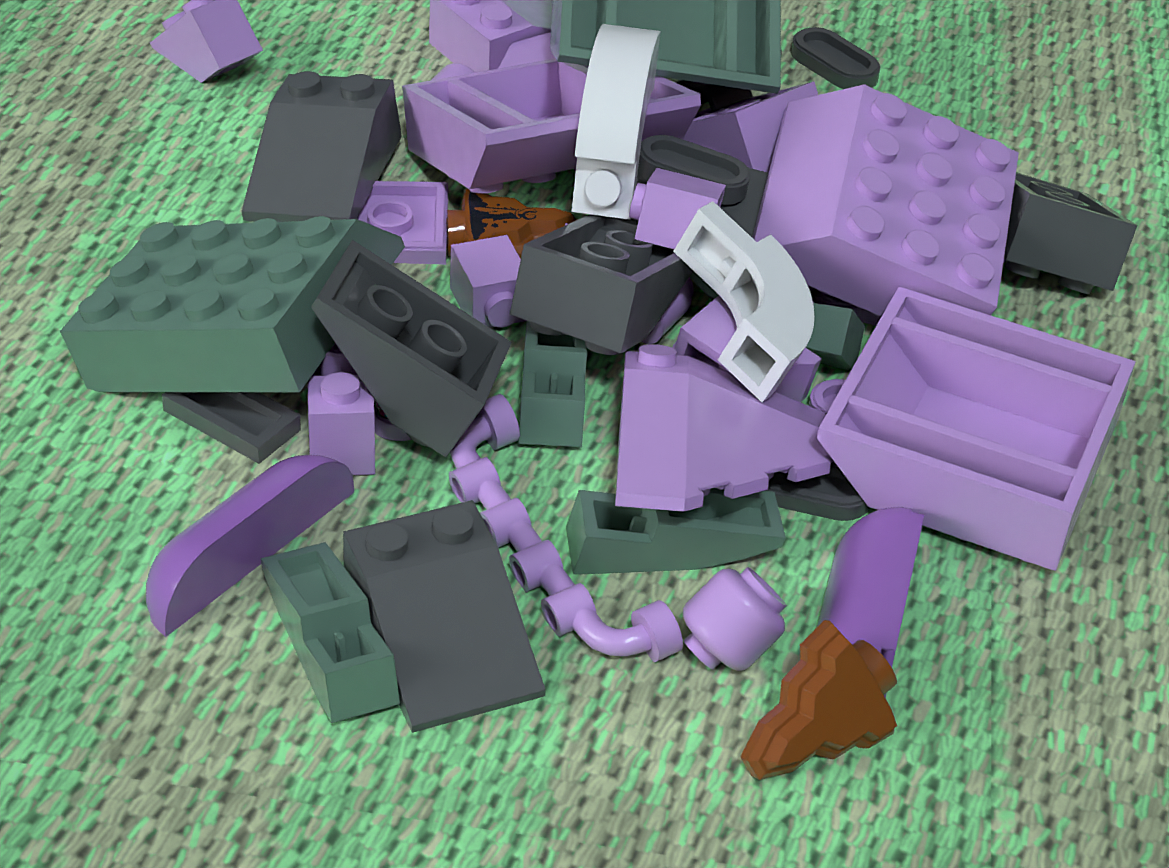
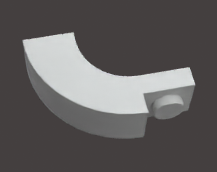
[571,24,661,220]
[673,202,815,403]

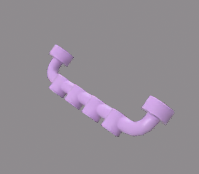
[449,394,683,662]

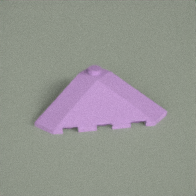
[615,345,834,512]

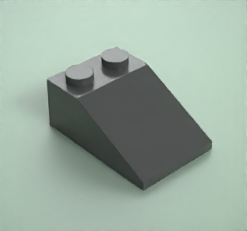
[241,71,402,222]
[1004,172,1138,294]
[510,214,693,355]
[311,240,512,457]
[343,500,546,733]

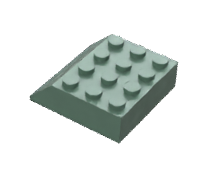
[550,0,781,94]
[60,216,405,392]

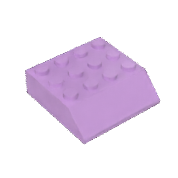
[402,58,701,193]
[752,85,1019,317]
[817,286,1136,571]

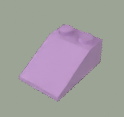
[429,0,553,72]
[683,81,818,173]

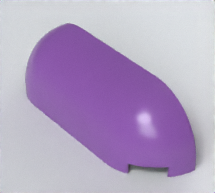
[146,455,354,637]
[817,507,925,698]

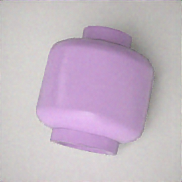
[683,567,787,671]

